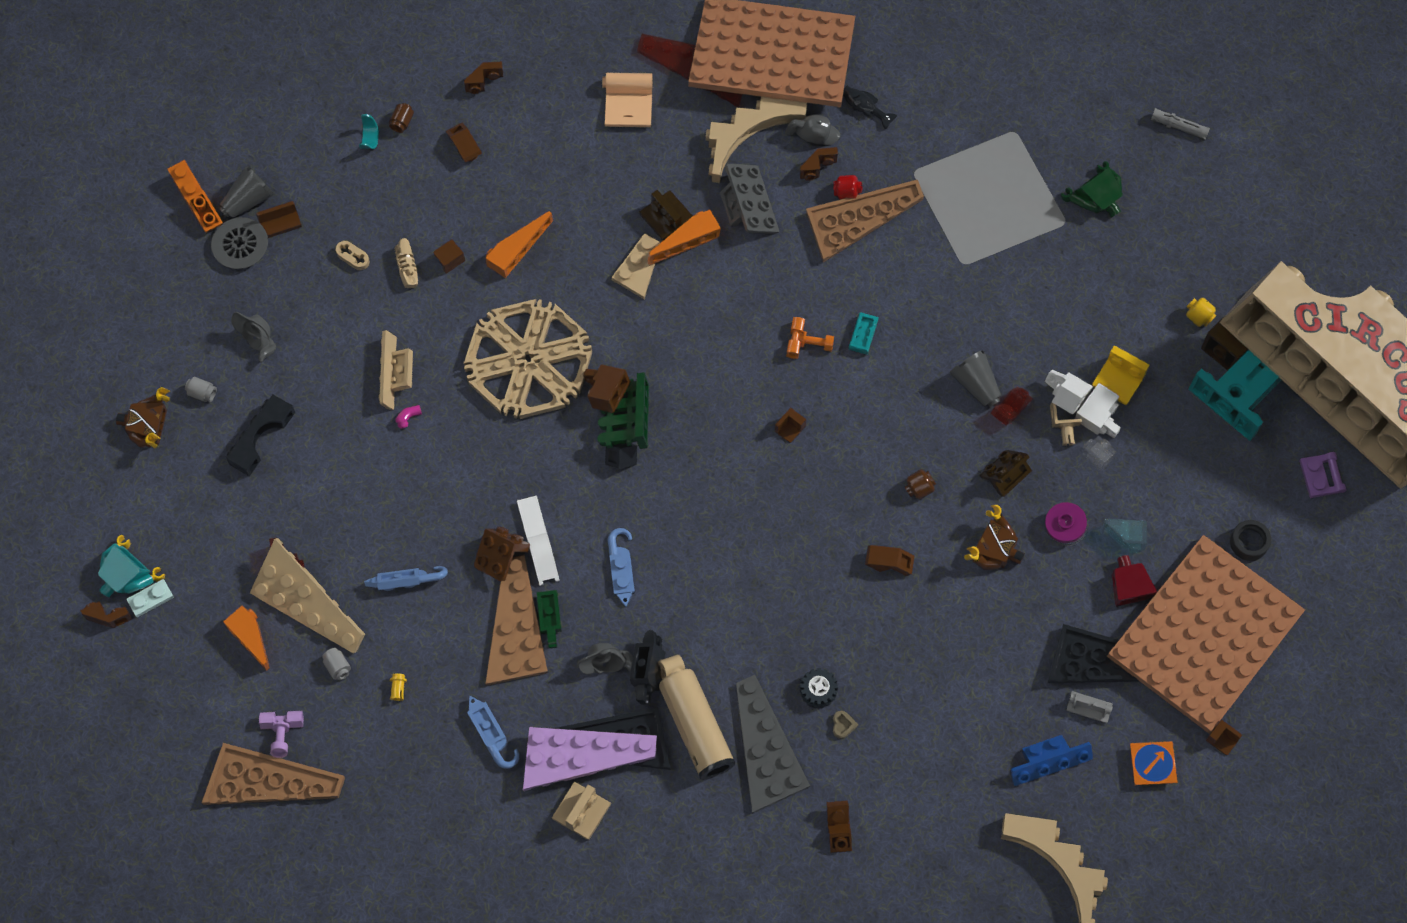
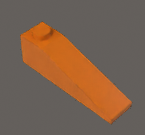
[647,210,721,265]
[485,211,553,278]

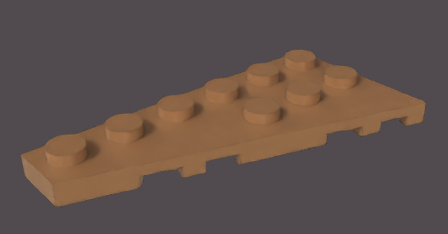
[806,180,924,262]
[486,555,548,685]
[202,743,345,805]

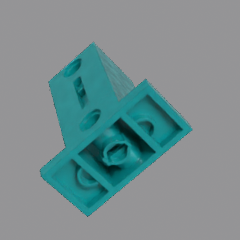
[1188,350,1282,441]

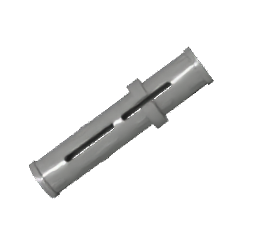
[1151,108,1210,140]

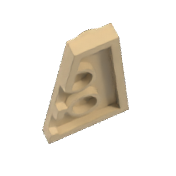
[612,233,660,300]

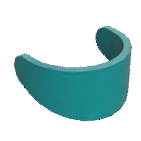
[359,114,379,149]

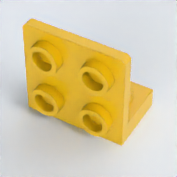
[1092,345,1149,405]

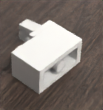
[1045,370,1093,414]
[1075,383,1121,438]

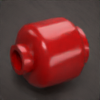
[833,175,862,200]

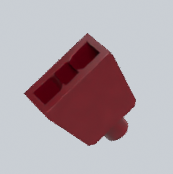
[1112,555,1157,607]

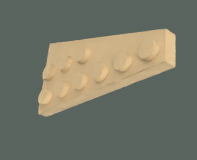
[250,538,365,653]

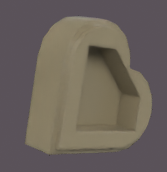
[833,711,858,739]

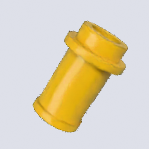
[390,673,407,701]

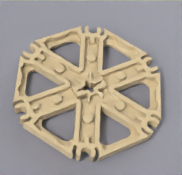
[464,299,592,419]

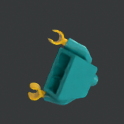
[98,535,165,597]

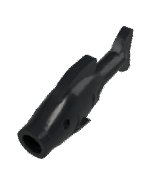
[843,85,897,129]

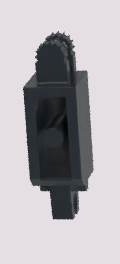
[630,630,666,705]

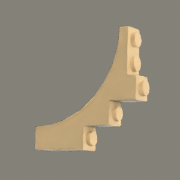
[706,97,807,183]
[1001,813,1108,923]

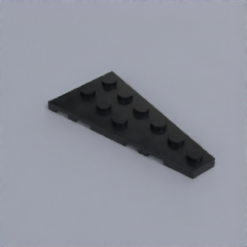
[552,707,671,770]

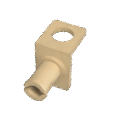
[1050,403,1082,446]

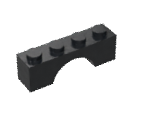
[226,394,295,477]

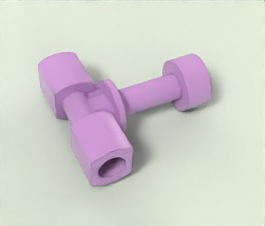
[259,711,304,758]

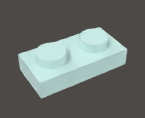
[127,579,174,617]

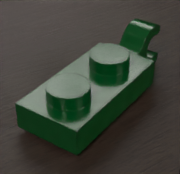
[537,590,562,648]

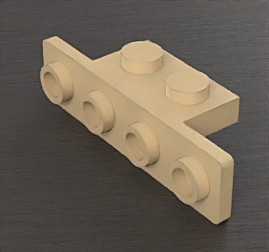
[379,330,413,410]

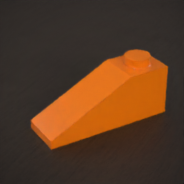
[223,605,270,671]

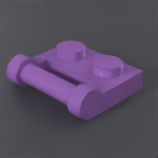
[1300,452,1347,498]

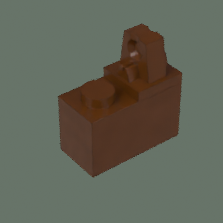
[583,364,630,413]

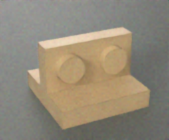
[552,782,611,840]

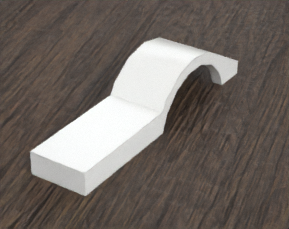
[517,496,560,586]

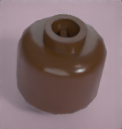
[905,469,936,500]

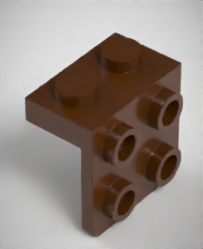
[474,526,530,581]

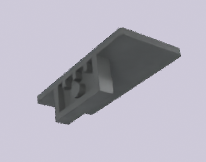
[720,164,779,234]

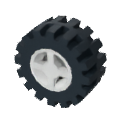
[800,668,838,708]

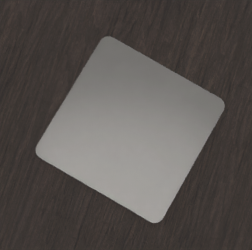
[914,132,1065,264]

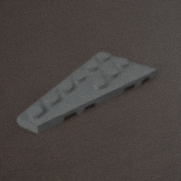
[736,675,810,814]

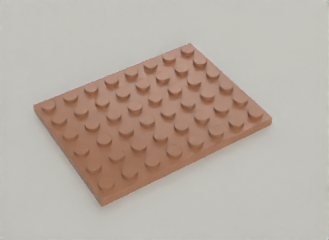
[688,0,855,107]
[1107,535,1305,734]

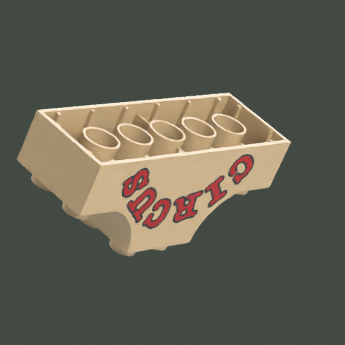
[1220,261,1407,489]

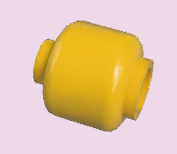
[1186,298,1216,327]

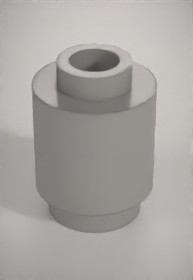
[185,377,217,402]
[322,648,351,680]

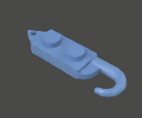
[608,528,635,607]
[364,566,448,591]
[467,696,520,769]

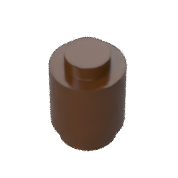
[389,103,414,133]

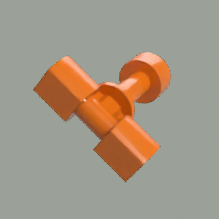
[786,317,834,359]

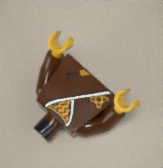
[116,387,170,448]
[964,505,1025,570]

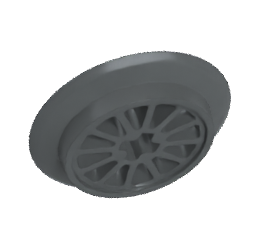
[211,217,268,269]

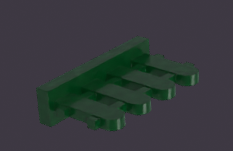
[597,372,649,449]

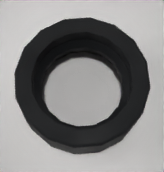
[1230,520,1272,561]

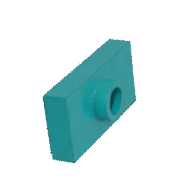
[848,312,879,355]

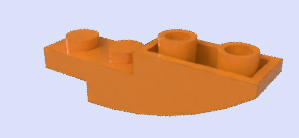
[167,160,223,233]

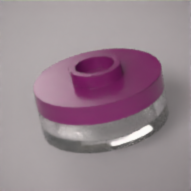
[1045,502,1087,546]

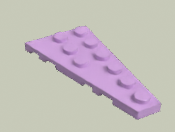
[523,727,657,791]

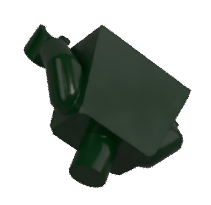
[1061,161,1123,218]

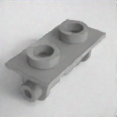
[1066,691,1113,723]

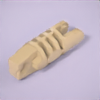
[394,238,418,288]

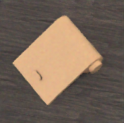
[602,73,653,127]

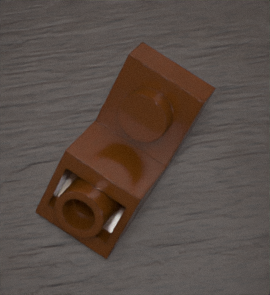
[464,61,503,94]
[446,122,482,162]
[800,147,838,181]
[865,545,915,576]
[80,601,132,628]
[826,801,852,853]

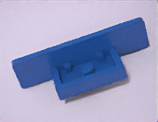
[1011,735,1093,786]

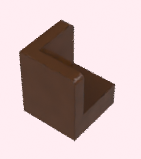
[434,239,465,274]
[775,407,806,443]
[1206,719,1242,755]

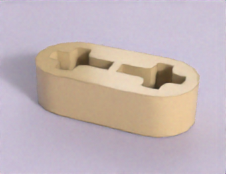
[336,241,370,270]

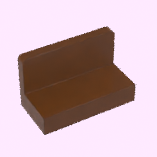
[256,201,302,238]

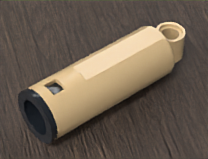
[658,655,735,780]

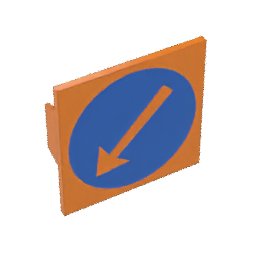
[1130,741,1178,785]

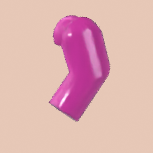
[396,405,422,429]

